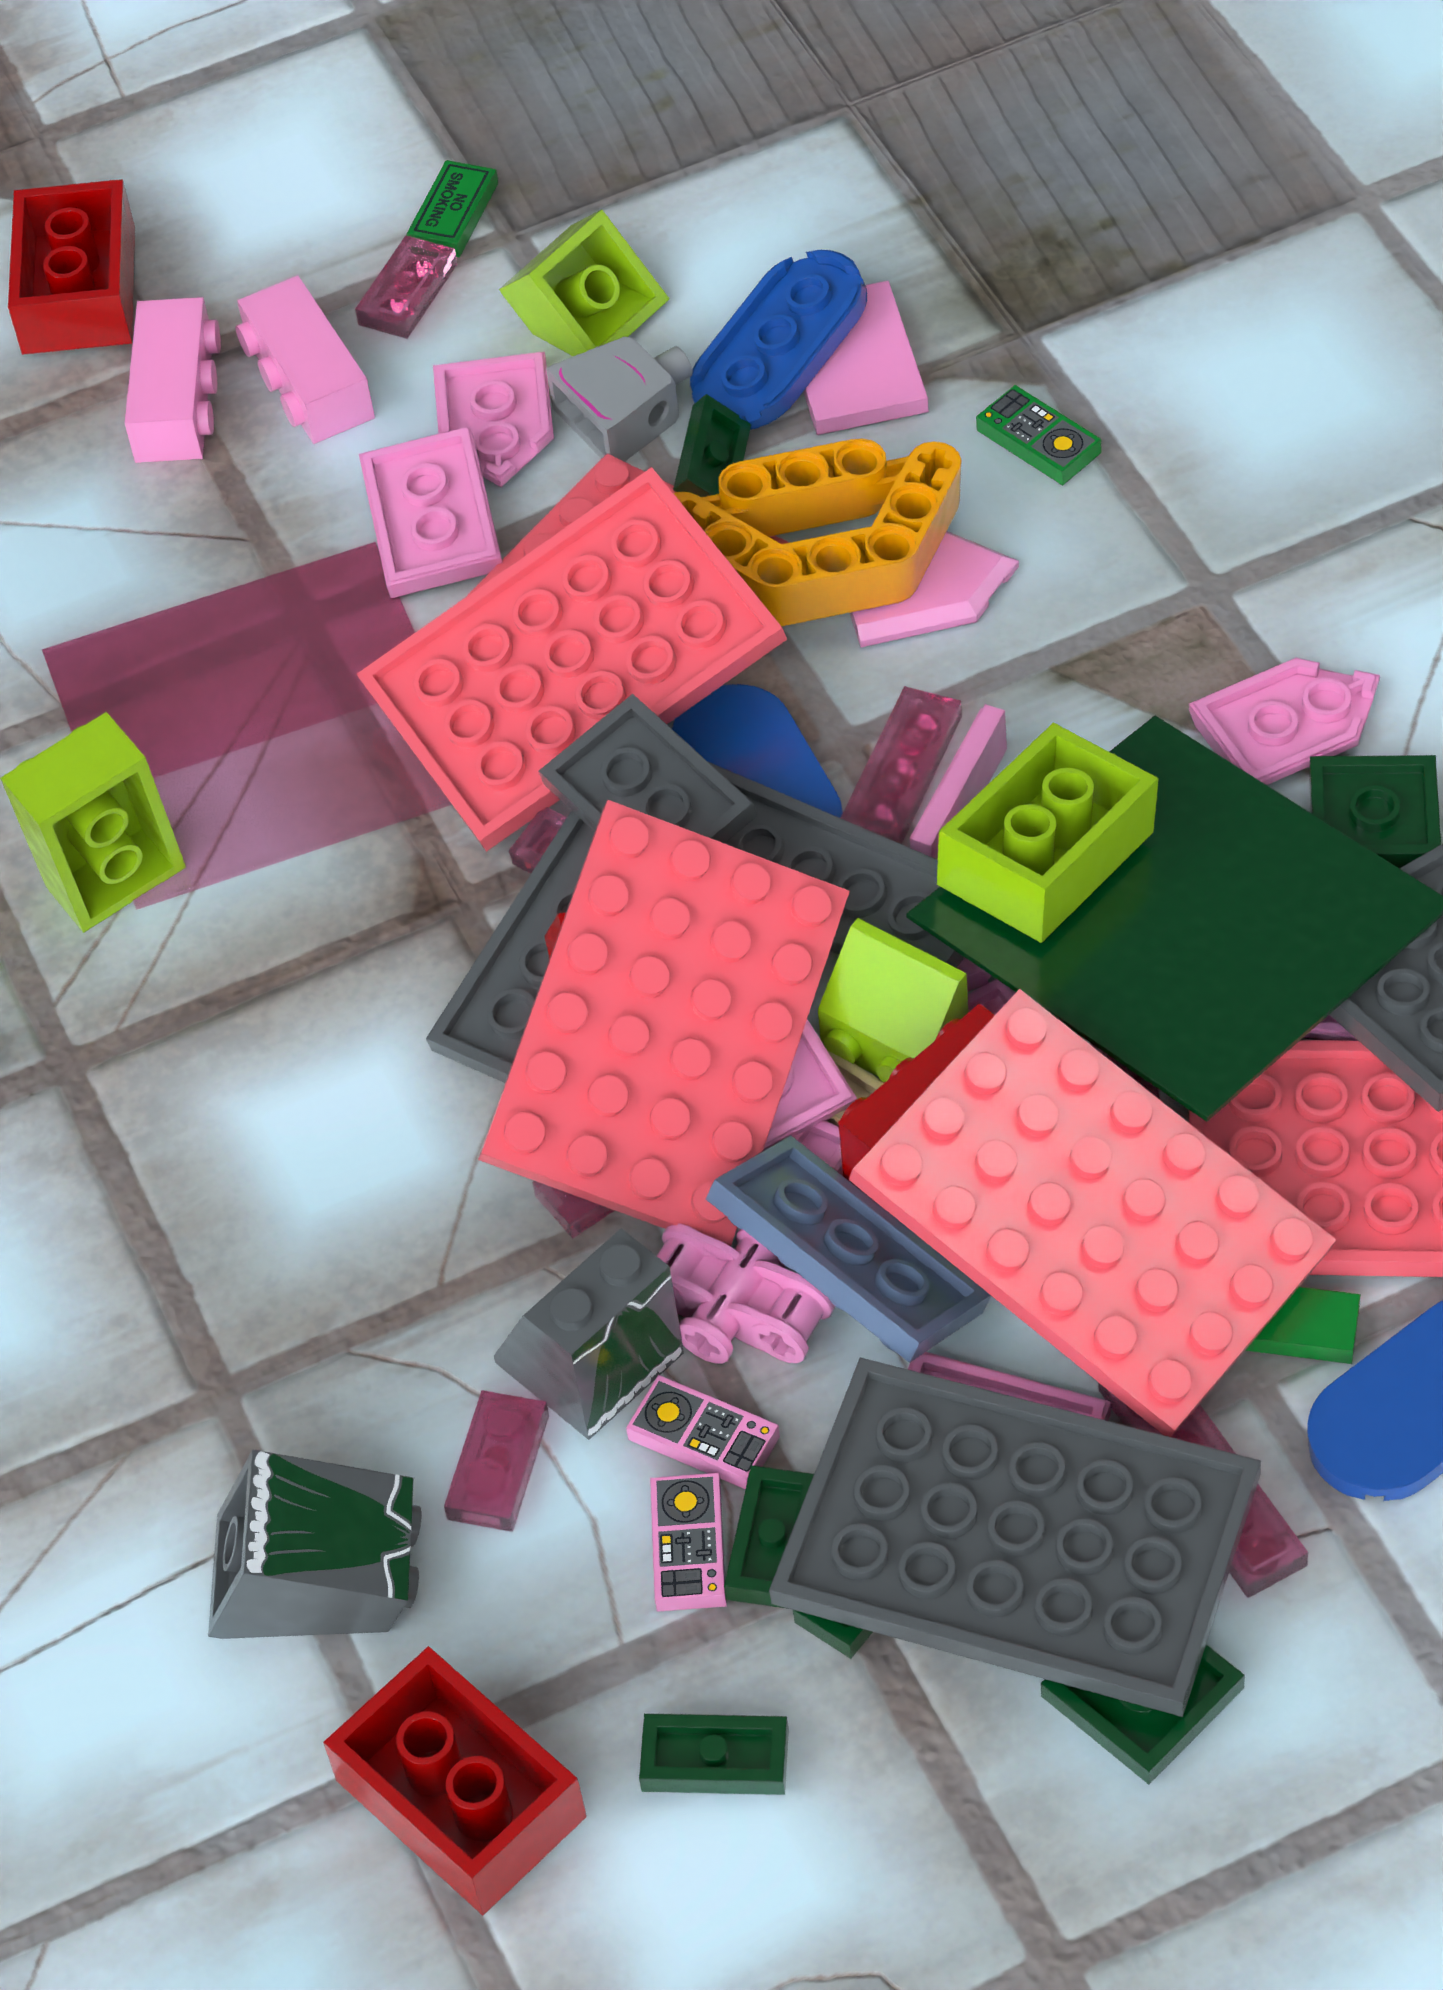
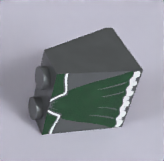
[494,1228,684,1440]
[208,1449,422,1639]

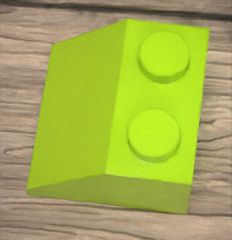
[499,209,670,356]
[818,918,969,1083]

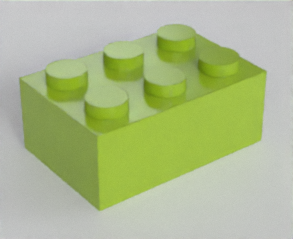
[0,712,186,933]
[937,722,1159,943]

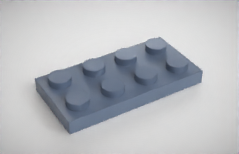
[706,1135,991,1363]

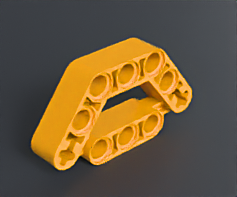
[673,438,962,626]

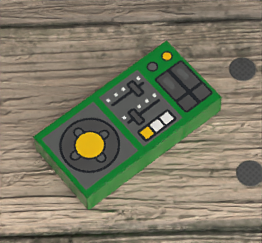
[976,385,1101,486]

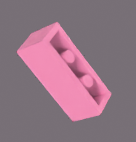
[235,275,375,444]
[125,297,221,463]

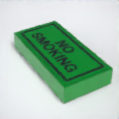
[406,160,498,258]

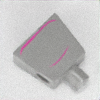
[546,337,692,462]

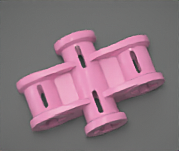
[657,1223,835,1364]

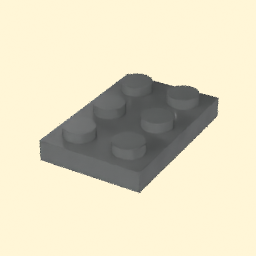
[538,694,757,843]

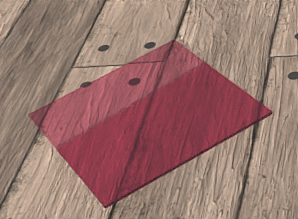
[42,542,451,910]

